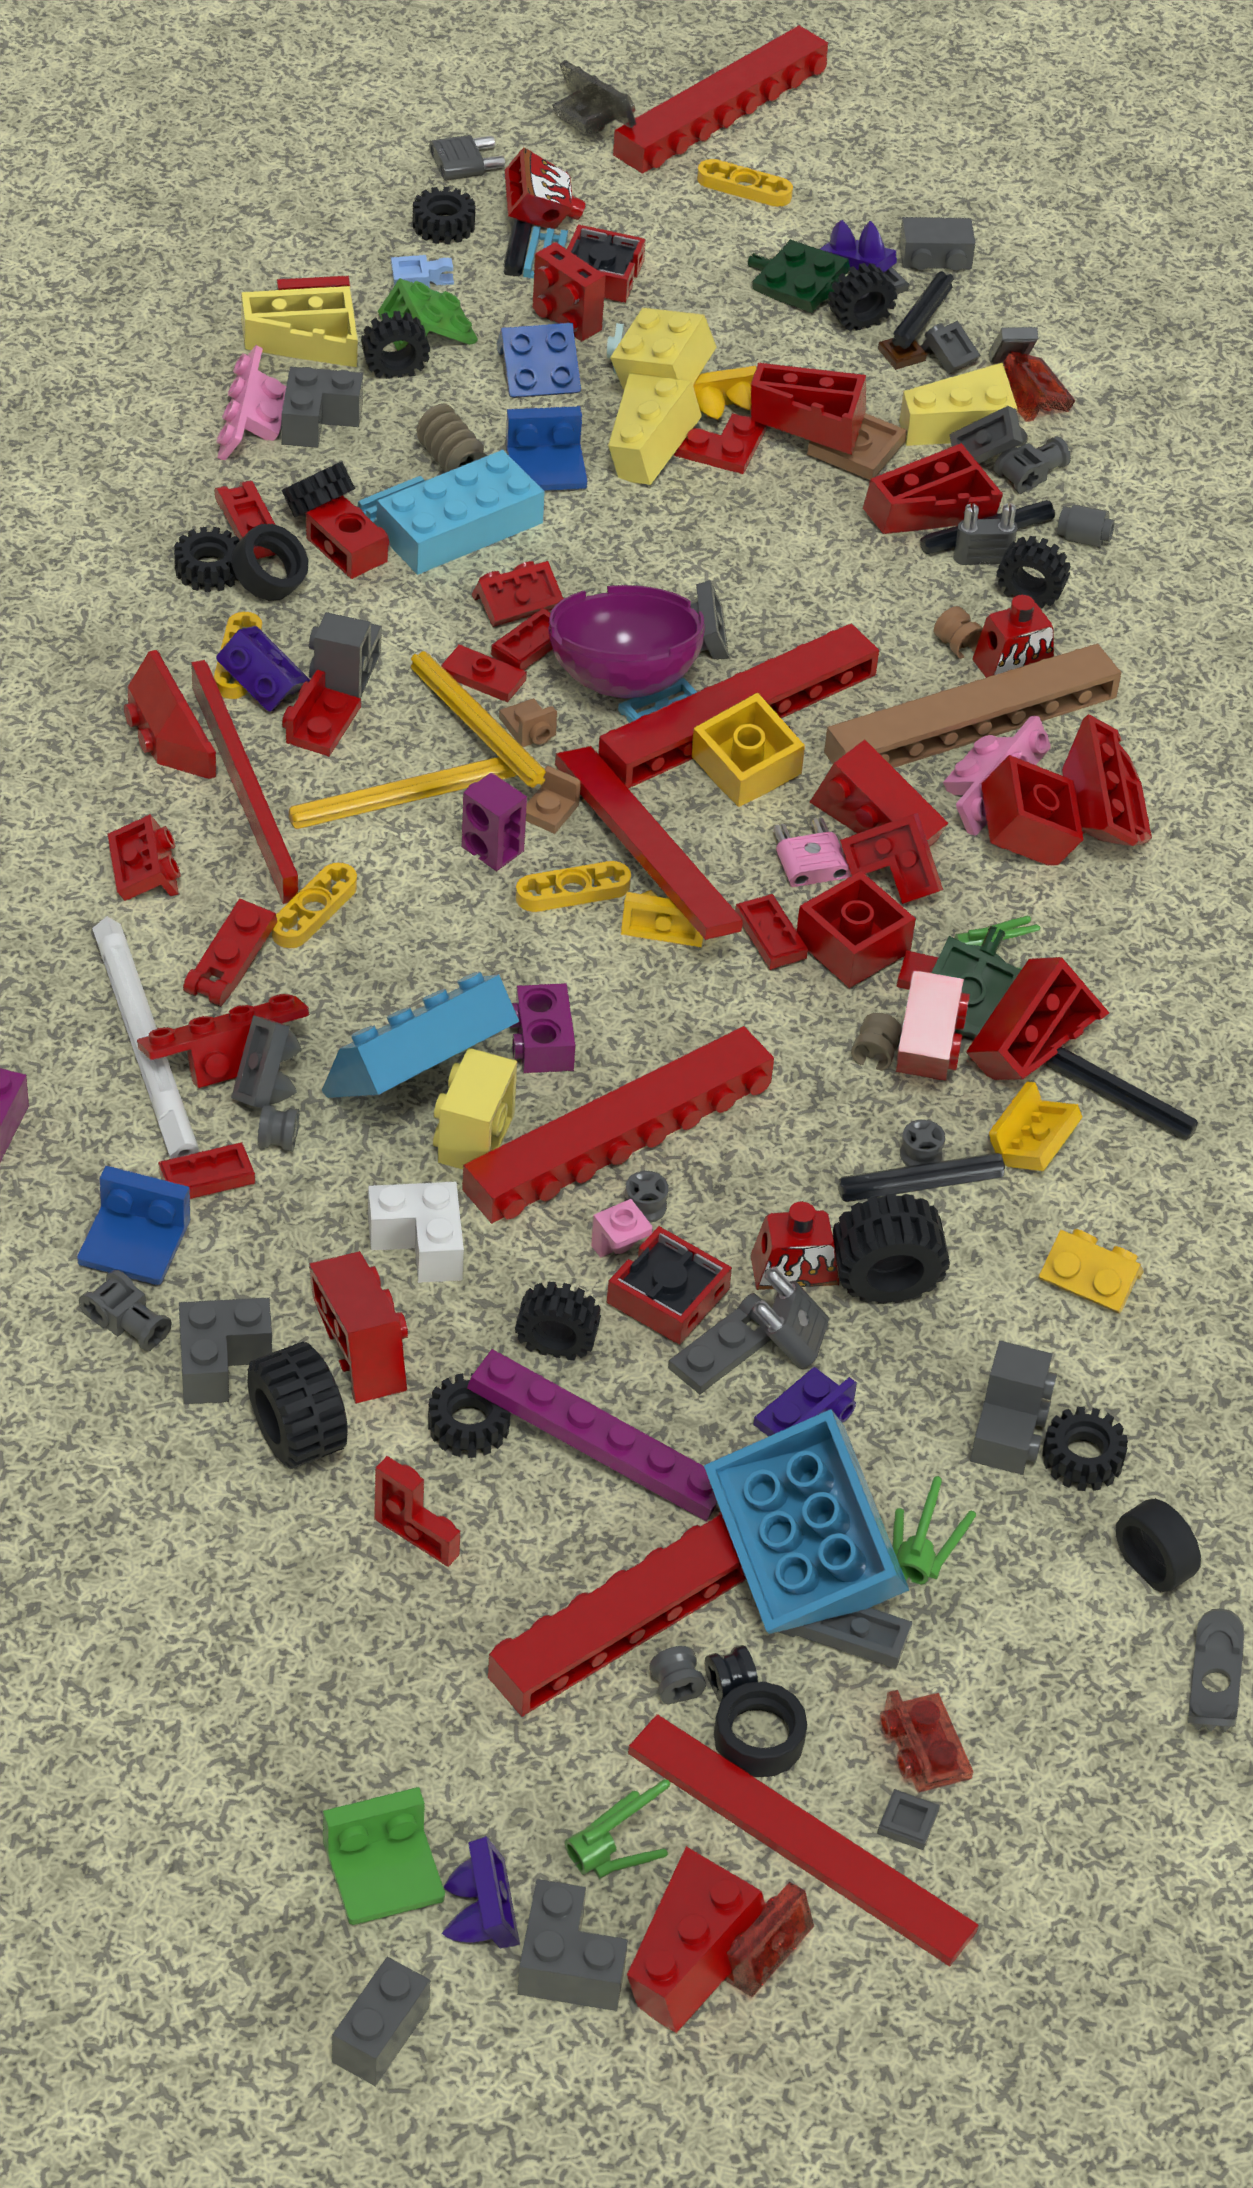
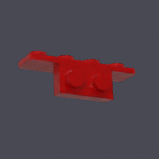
[137,994,310,1088]

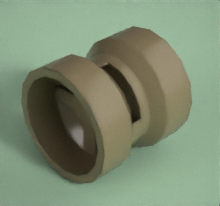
[851,1013,902,1071]

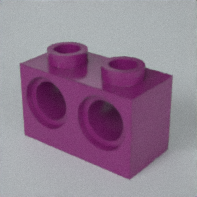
[461,772,527,872]
[510,983,576,1073]

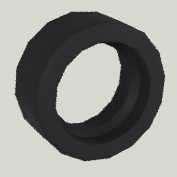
[232,524,309,601]
[1116,1498,1201,1592]
[714,1682,808,1777]

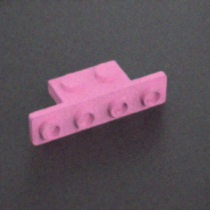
[217,345,286,460]
[943,716,1051,836]

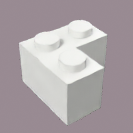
[368,1182,464,1283]

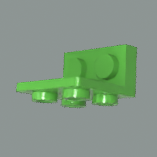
[378,278,478,351]
[323,1787,445,1925]

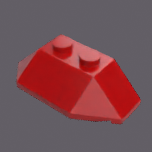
[124,650,216,779]
[1062,714,1152,846]

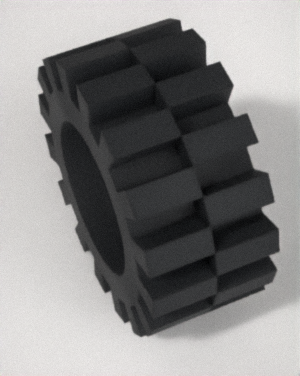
[412,186,476,245]
[828,263,897,331]
[361,311,430,379]
[281,461,355,518]
[174,527,240,592]
[996,536,1071,608]
[515,1282,601,1361]
[428,1373,511,1458]
[1042,1406,1128,1491]

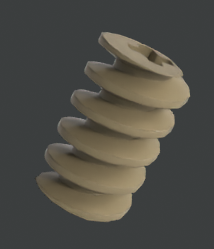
[416,404,487,472]

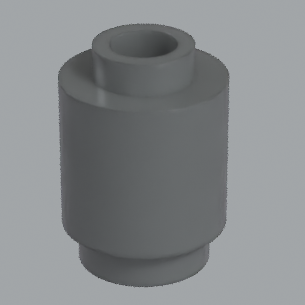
[1057,504,1115,548]

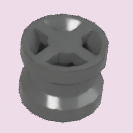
[258,1104,300,1152]
[900,1119,945,1166]
[624,1170,669,1223]
[649,1646,706,1705]

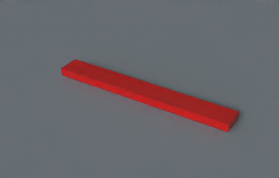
[191,660,298,904]
[555,746,743,940]
[628,1714,979,1967]

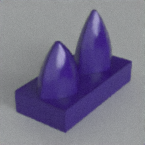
[820,220,897,272]
[442,1836,520,1948]

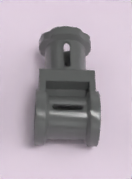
[994,436,1071,494]
[79,1270,172,1351]

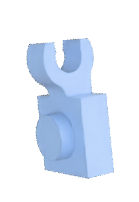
[391,255,454,288]

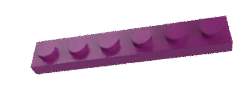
[467,1349,718,1522]

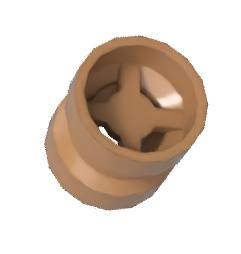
[934,606,983,659]

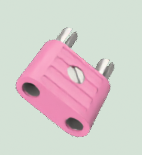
[773,817,851,887]

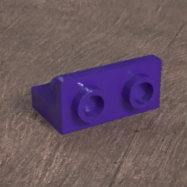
[216,626,310,711]
[753,1367,857,1437]

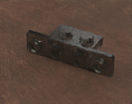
[552,60,636,135]

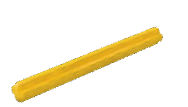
[411,651,546,788]
[289,757,516,829]

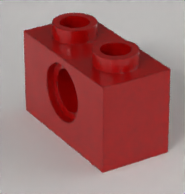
[306,495,390,579]

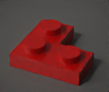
[674,413,767,475]
[840,813,944,904]
[374,1456,461,1567]

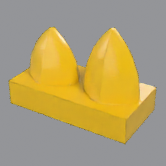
[693,366,756,420]
[621,890,704,947]

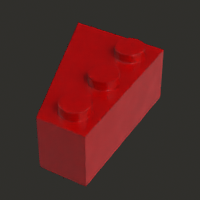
[751,362,866,455]
[863,443,1003,534]
[810,739,949,847]
[966,957,1109,1080]
[309,1251,408,1404]
[627,1846,772,2033]

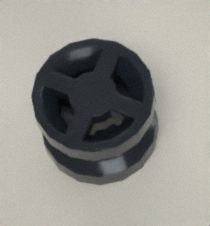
[705,1645,758,1702]

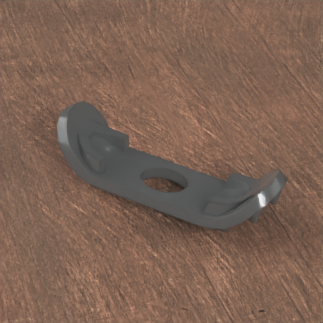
[1188,1608,1244,1732]

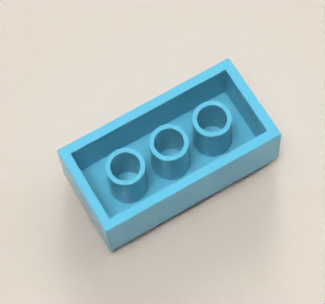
[377,450,545,575]

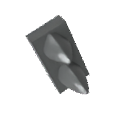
[949,406,1028,464]
[690,580,729,659]
[231,1015,302,1108]

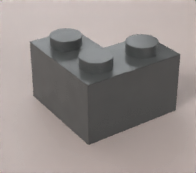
[281,366,363,448]
[309,612,382,698]
[179,1298,272,1405]
[970,1340,1057,1475]
[517,1879,628,2011]

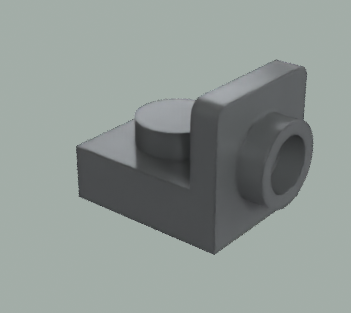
[921,320,981,375]

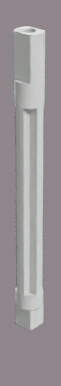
[92,916,199,1159]

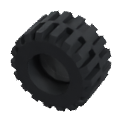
[832,1193,950,1304]
[247,1341,348,1469]

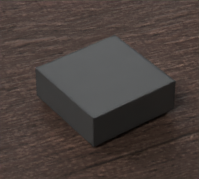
[877,1789,940,1851]

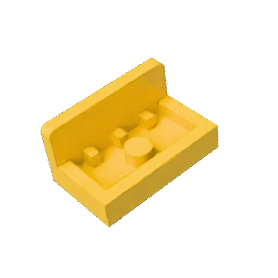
[989,1081,1083,1171]
[1039,1229,1144,1314]

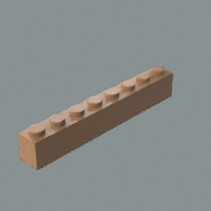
[824,643,1121,768]

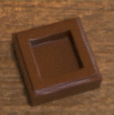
[878,338,927,370]

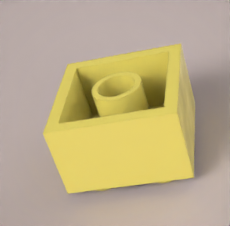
[610,308,717,390]
[433,1048,517,1169]

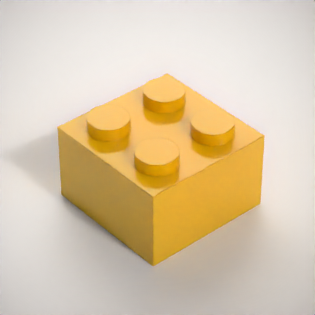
[692,693,805,807]

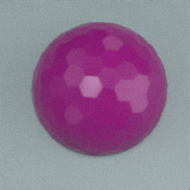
[548,585,705,698]

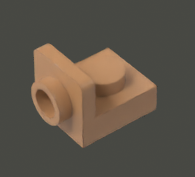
[499,698,557,747]
[526,766,581,834]

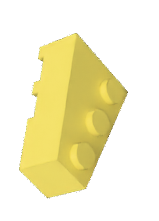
[241,286,358,367]
[899,363,1018,446]
[608,373,702,485]

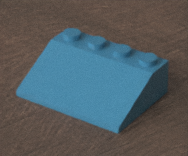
[322,971,520,1098]
[704,1409,909,1634]

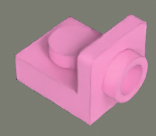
[591,1199,652,1258]

